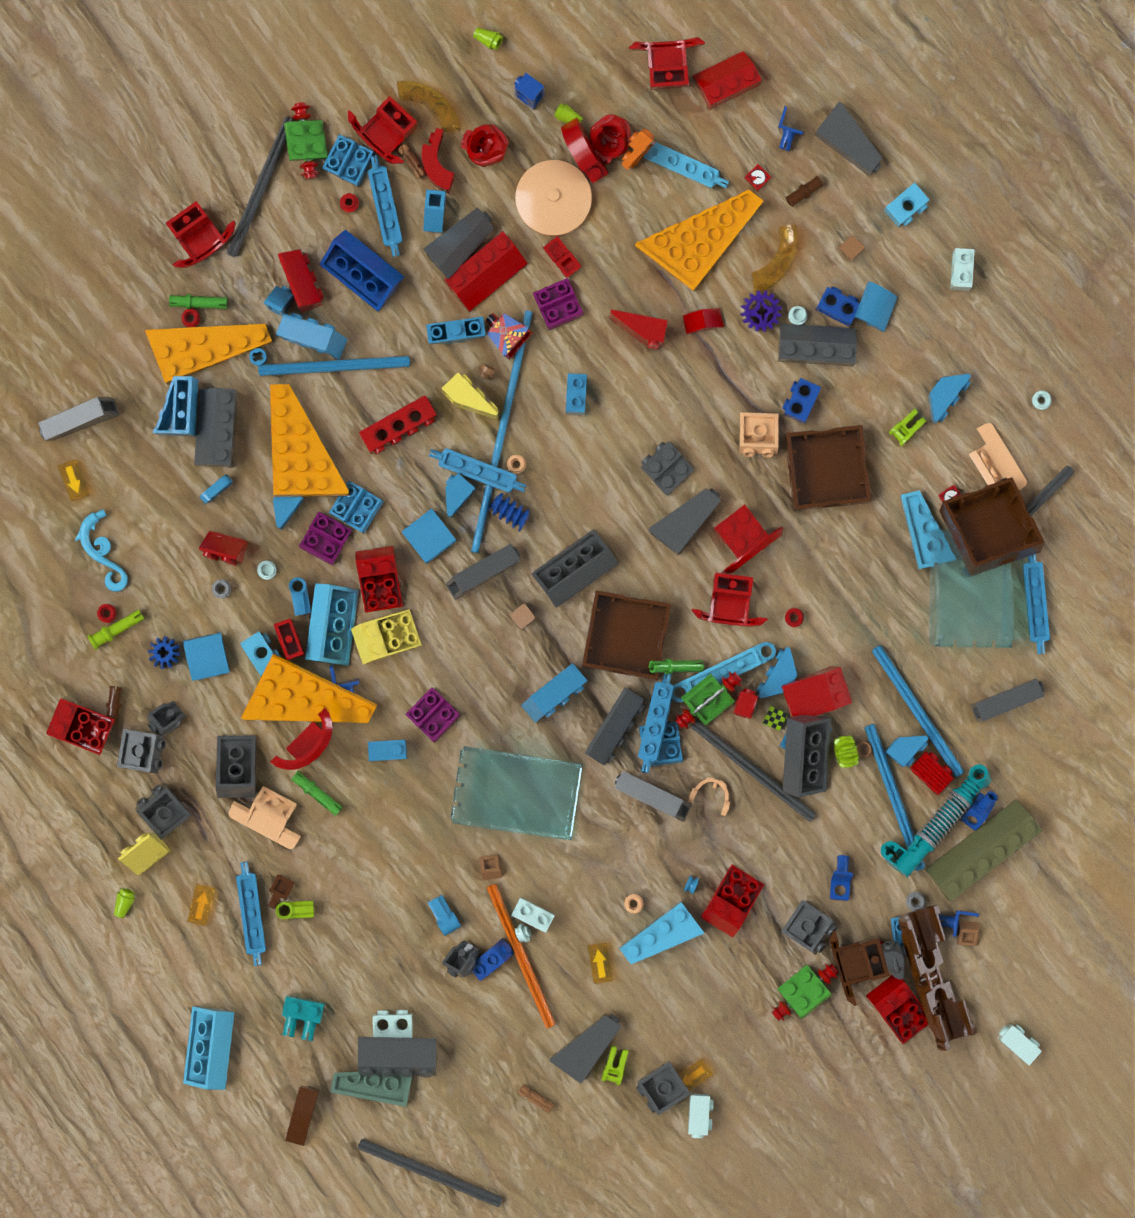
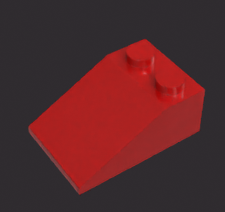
[610,309,668,350]
[781,666,852,717]

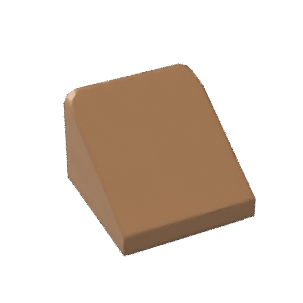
[838,235,866,262]
[509,603,536,630]
[479,854,502,880]
[957,921,979,946]

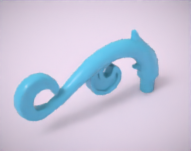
[75,509,128,592]

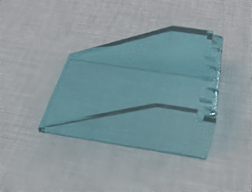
[929,529,1014,648]
[450,746,582,840]

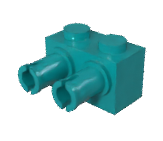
[282,995,325,1041]

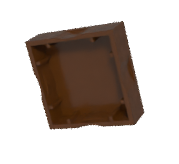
[785,425,871,511]
[939,477,1045,576]
[582,590,671,680]

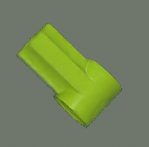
[276,901,314,919]

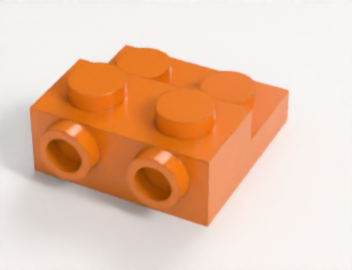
[621,128,656,171]

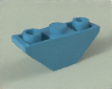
[426,317,486,344]
[928,374,971,424]
[756,647,797,699]

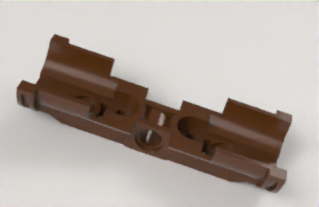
[898,905,977,1051]

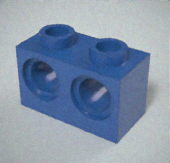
[514,73,545,109]
[815,286,860,327]
[782,378,821,424]

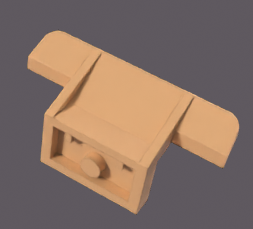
[969,423,1027,490]
[229,786,301,849]

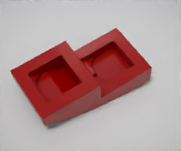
[542,236,582,278]

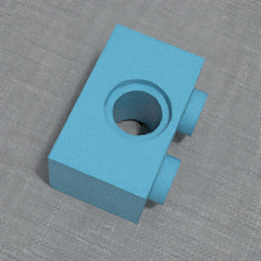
[884,182,929,228]
[240,631,282,676]

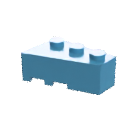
[276,313,347,360]
[152,376,199,437]
[521,663,587,723]

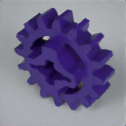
[740,290,782,332]

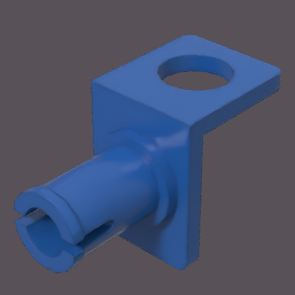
[778,106,803,151]
[330,665,360,693]
[960,791,998,830]
[830,855,853,901]
[938,910,979,937]

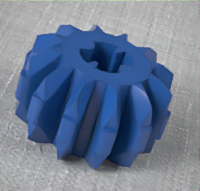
[148,636,181,669]

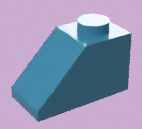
[264,286,294,317]
[445,473,476,518]
[273,497,304,530]
[368,740,407,761]

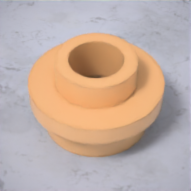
[507,455,526,474]
[624,894,644,914]

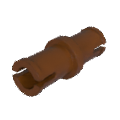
[785,176,823,207]
[106,686,122,726]

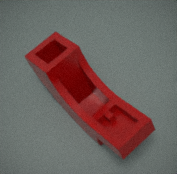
[561,117,608,183]
[422,128,455,194]

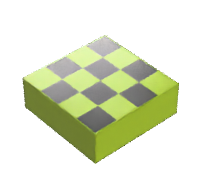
[762,706,788,731]

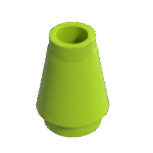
[473,27,503,50]
[553,103,583,124]
[114,888,135,918]

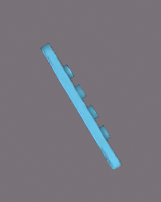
[672,642,776,703]

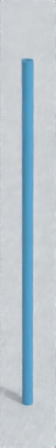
[471,310,533,553]

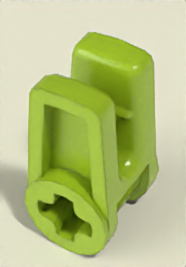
[888,409,927,446]
[601,1046,629,1086]

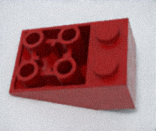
[199,531,248,566]
[355,546,403,613]
[46,698,115,755]
[700,864,764,938]
[866,975,928,1044]

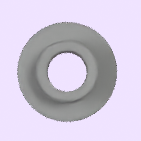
[212,579,231,599]
[906,892,926,911]

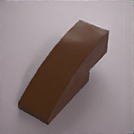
[285,1085,320,1146]

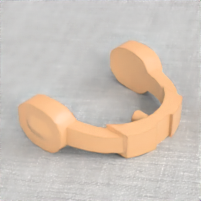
[687,777,730,817]

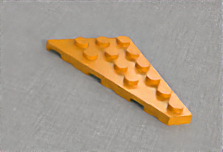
[635,189,764,291]
[270,384,349,497]
[241,654,377,723]

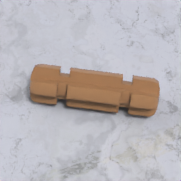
[398,144,425,179]
[518,1085,554,1113]

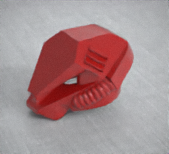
[589,114,631,165]
[460,124,509,167]

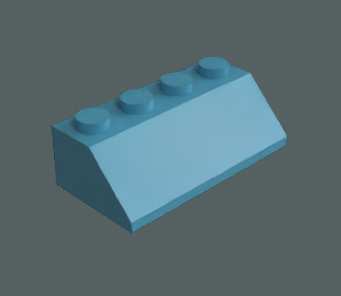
[305,583,359,666]
[183,1006,234,1090]

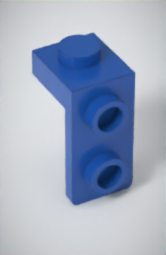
[472,938,514,981]

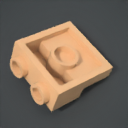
[739,412,778,458]

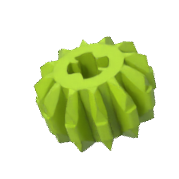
[833,735,859,768]

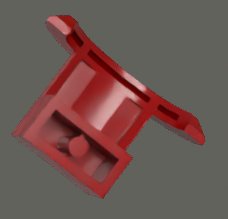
[629,37,705,90]
[348,96,417,165]
[166,201,236,268]
[713,504,783,574]
[692,572,768,627]
[270,708,333,770]

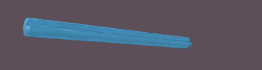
[258,356,410,376]
[872,646,964,777]
[865,724,925,871]

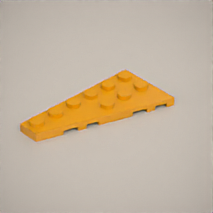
[145,324,273,384]

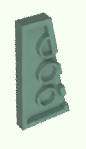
[330,1072,413,1107]

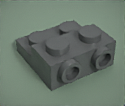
[640,441,695,496]
[117,729,166,774]
[135,784,191,840]
[781,900,837,955]
[636,1061,691,1115]

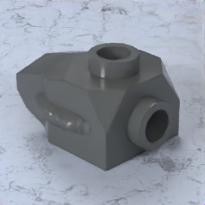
[147,701,186,735]
[442,940,481,978]
[881,940,907,979]

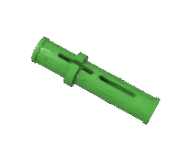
[169,294,228,309]
[649,659,704,674]
[291,770,343,816]

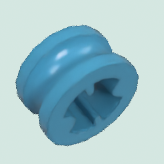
[249,348,267,366]
[684,875,699,894]

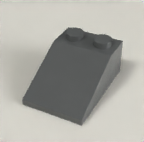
[216,736,256,798]

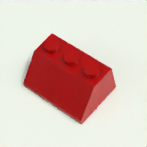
[693,51,762,110]
[277,249,324,313]

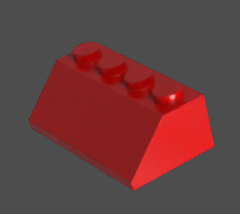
[444,231,528,312]

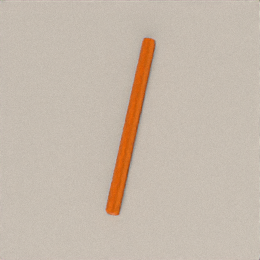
[487,884,555,1028]

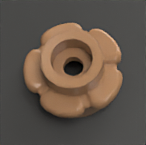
[477,363,496,380]
[856,740,872,759]

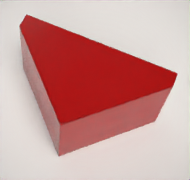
[683,308,724,335]

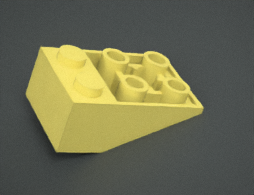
[442,373,499,420]
[351,609,421,665]
[118,833,170,875]

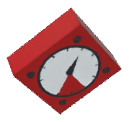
[744,164,771,192]
[938,485,961,502]

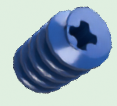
[487,493,530,532]

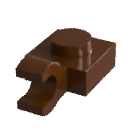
[267,874,295,909]

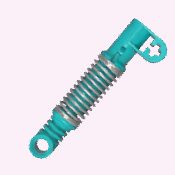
[880,764,991,878]

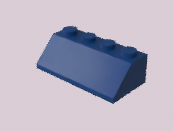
[319,229,404,311]

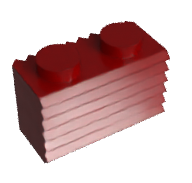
[273,618,306,661]
[731,688,758,719]
[909,751,954,795]

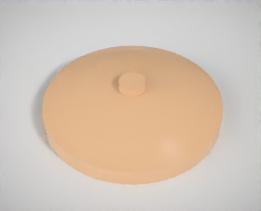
[516,160,592,237]

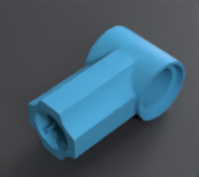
[289,577,311,616]
[428,895,462,936]

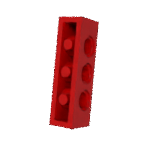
[359,395,437,455]

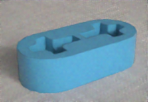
[199,474,233,505]

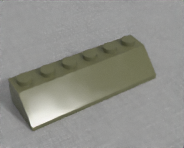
[925,799,1043,901]

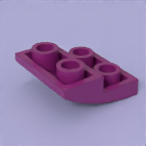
[533,278,584,330]
[299,511,352,566]
[405,687,461,743]

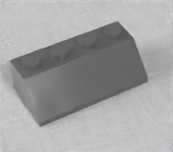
[777,323,857,367]
[194,388,238,468]
[531,529,619,608]
[584,687,645,765]
[782,715,831,798]
[358,1037,437,1078]

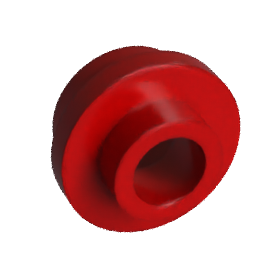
[340,193,359,213]
[181,309,201,328]
[97,604,117,623]
[785,608,804,627]

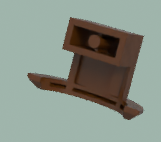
[830,931,890,1006]

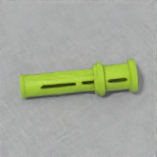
[87,609,145,650]

